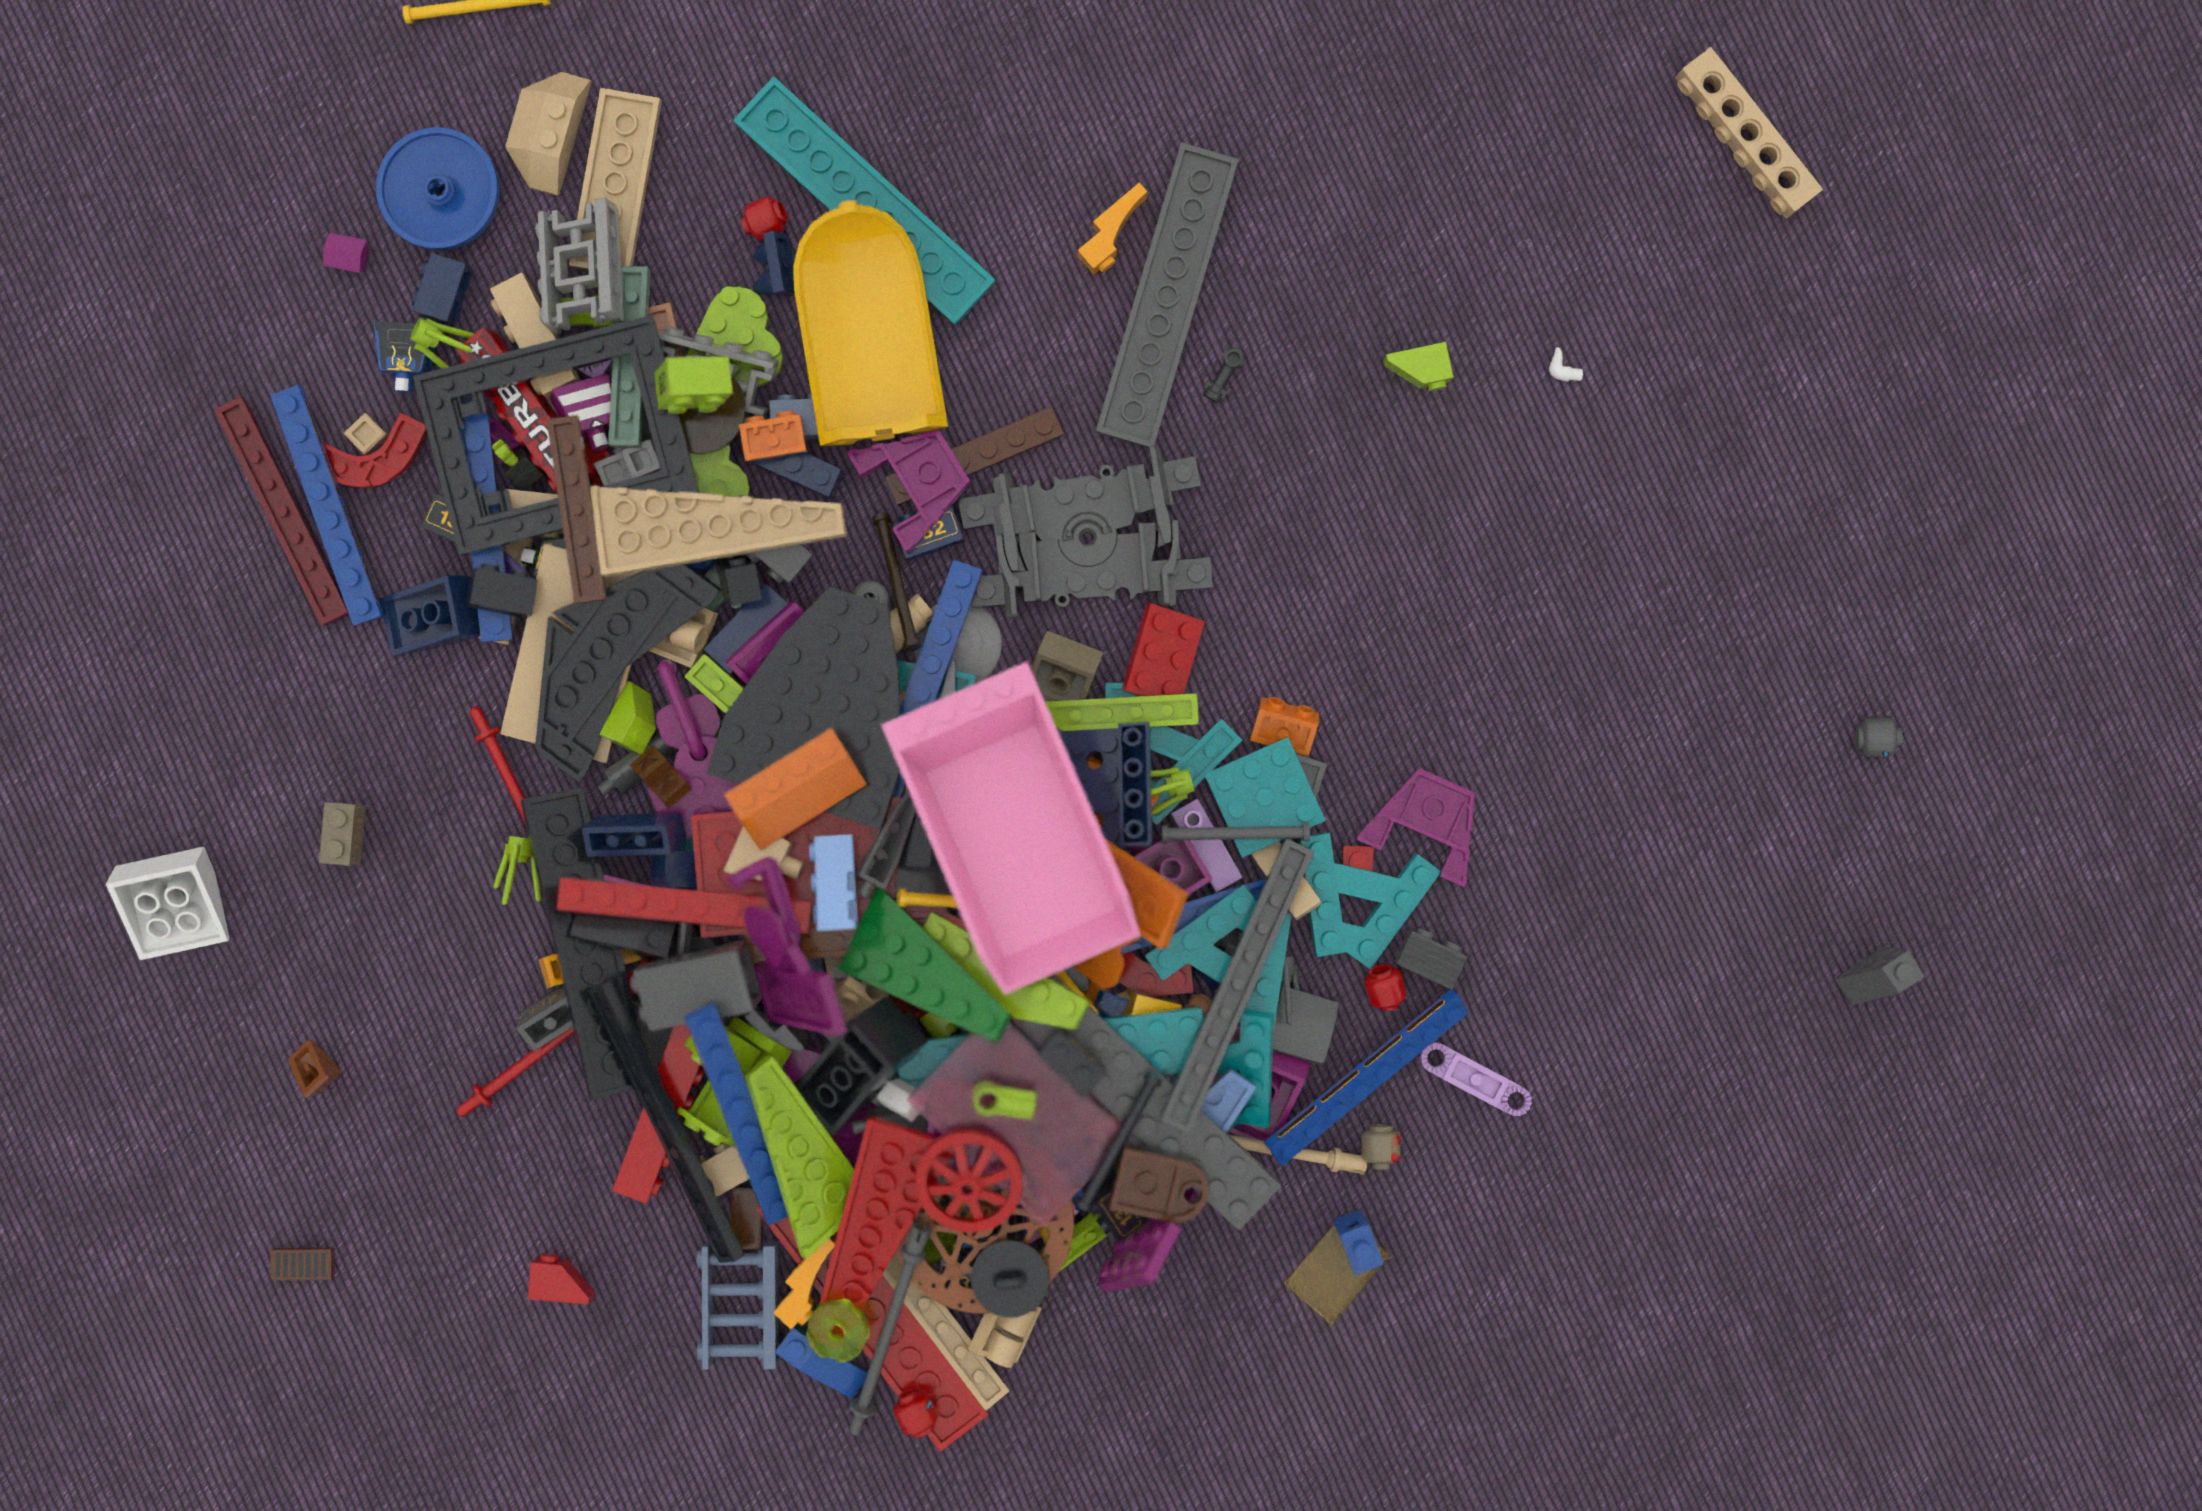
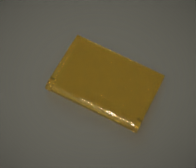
[1284,1214,1390,1325]

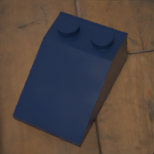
[380,575,480,657]

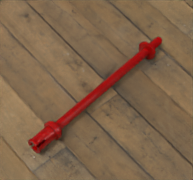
[469,706,526,825]
[456,959,649,1117]

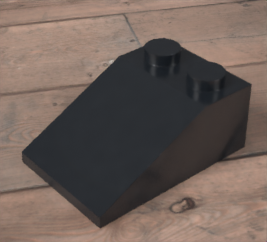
[569,876,676,961]

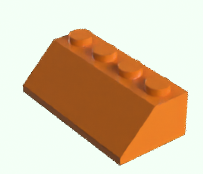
[724,728,867,850]

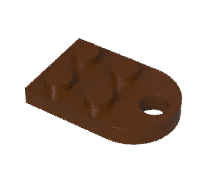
[1109,1146,1209,1223]

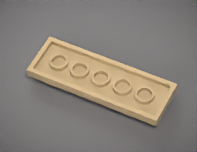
[569,88,662,271]

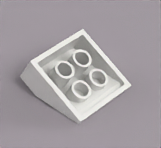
[106,847,230,960]

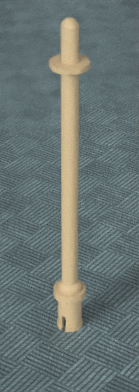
[1230,1135,1367,1175]

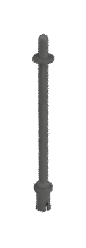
[849,1221,931,1436]

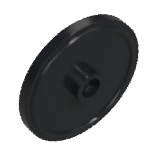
[971,1239,1049,1318]

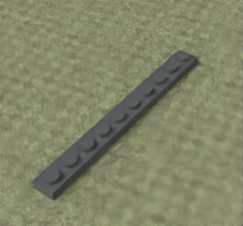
[1159,838,1314,1134]

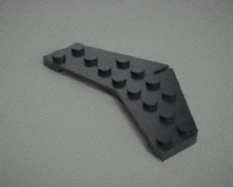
[535,564,722,782]

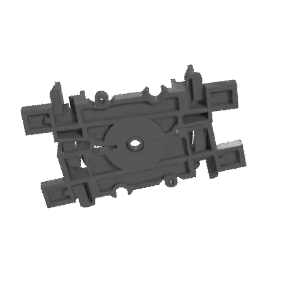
[958,446,1213,619]

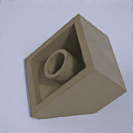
[1031,631,1104,701]

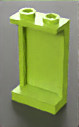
[677,1016,792,1147]

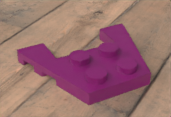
[846,430,971,554]
[1355,768,1475,887]

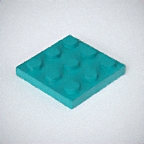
[1204,737,1326,858]

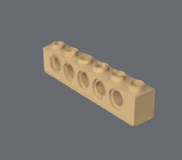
[1675,47,1823,219]

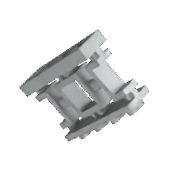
[535,197,624,334]
[658,326,779,423]

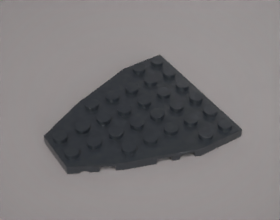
[706,587,901,829]

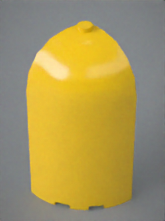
[793,200,948,446]

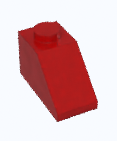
[528,1253,595,1304]

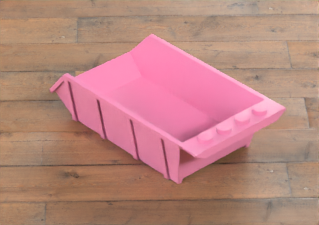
[882,662,1140,994]

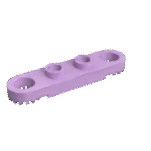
[1420,1042,1532,1116]

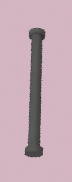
[1161,823,1310,844]

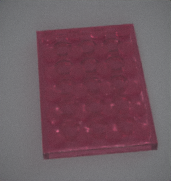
[907,1022,1131,1227]

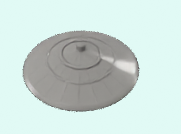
[914,603,1002,684]

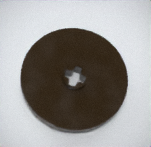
[680,374,746,454]

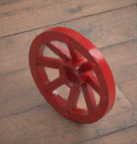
[915,1129,1023,1233]

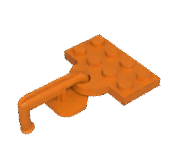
[1072,838,1188,1009]

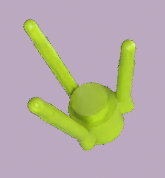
[410,318,474,369]
[1151,766,1194,817]
[493,836,541,905]

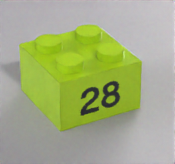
[654,356,733,414]

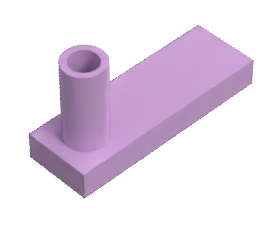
[1171,799,1243,892]

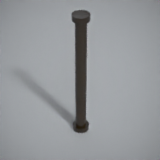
[872,513,922,652]

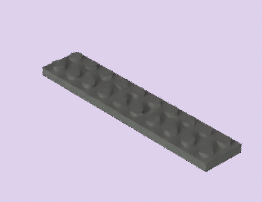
[1096,142,1239,448]
[1011,974,1282,1230]

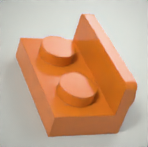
[739,411,807,462]
[1250,697,1319,756]

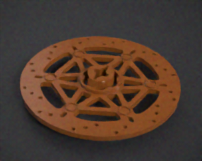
[895,1136,1074,1314]

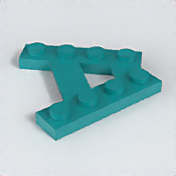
[1105,683,1242,825]
[1298,832,1441,969]
[1144,884,1292,1032]
[1164,1009,1274,1131]

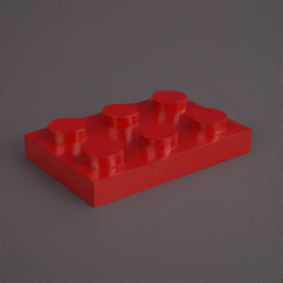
[1122,603,1205,696]

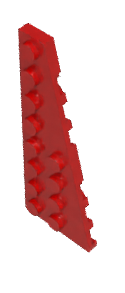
[810,1115,955,1348]

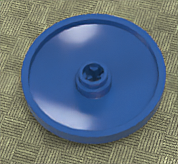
[376,127,500,251]

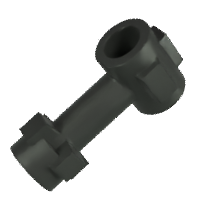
[1203,347,1245,404]

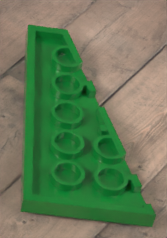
[838,888,1012,1044]

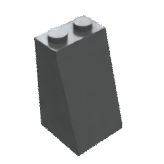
[631,939,762,1031]

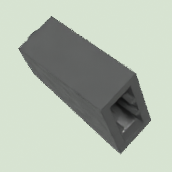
[1834,946,1925,1005]

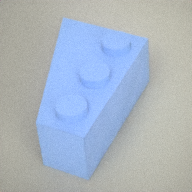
[809,834,858,931]

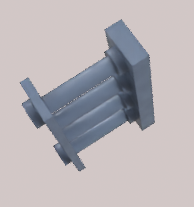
[697,1241,780,1370]

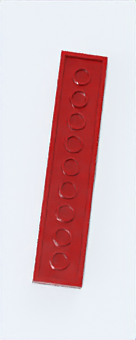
[756,1206,989,1452]

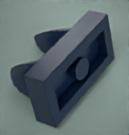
[752,231,795,297]

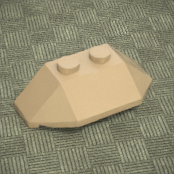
[505,72,592,196]

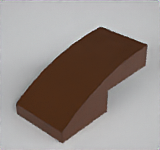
[630,745,692,809]

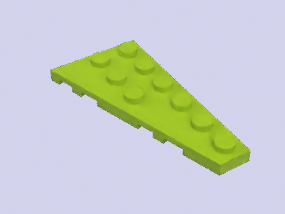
[889,912,1091,1029]
[745,1055,854,1259]

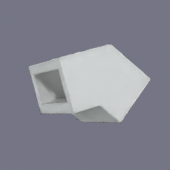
[877,1078,929,1122]

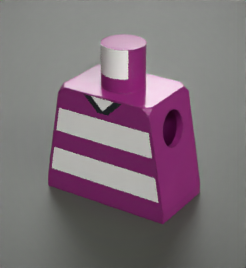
[550,374,611,451]

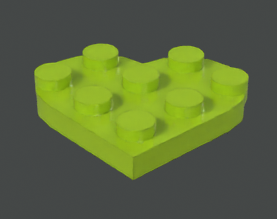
[685,286,784,386]
[659,444,749,497]

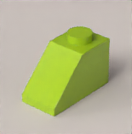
[1383,342,1453,391]
[600,681,656,755]

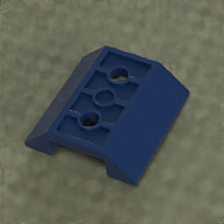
[1056,722,1152,851]

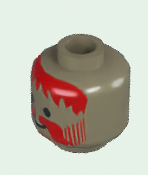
[1361,1124,1401,1170]

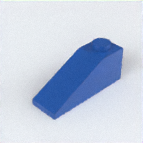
[775,1323,868,1399]

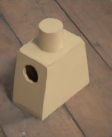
[724,826,804,881]

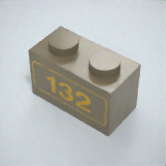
[319,802,366,866]

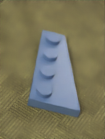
[1142,1068,1256,1190]

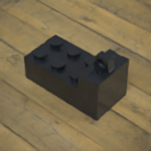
[795,996,928,1136]

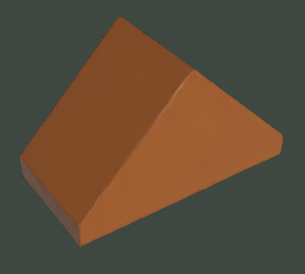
[288,1039,343,1098]

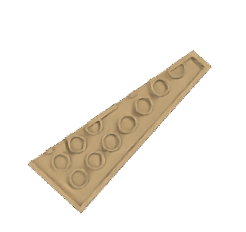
[590,486,847,578]

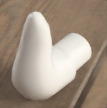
[1549,347,1583,382]

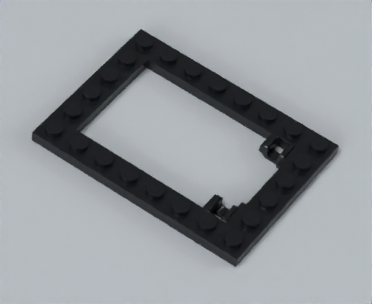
[413,315,700,556]

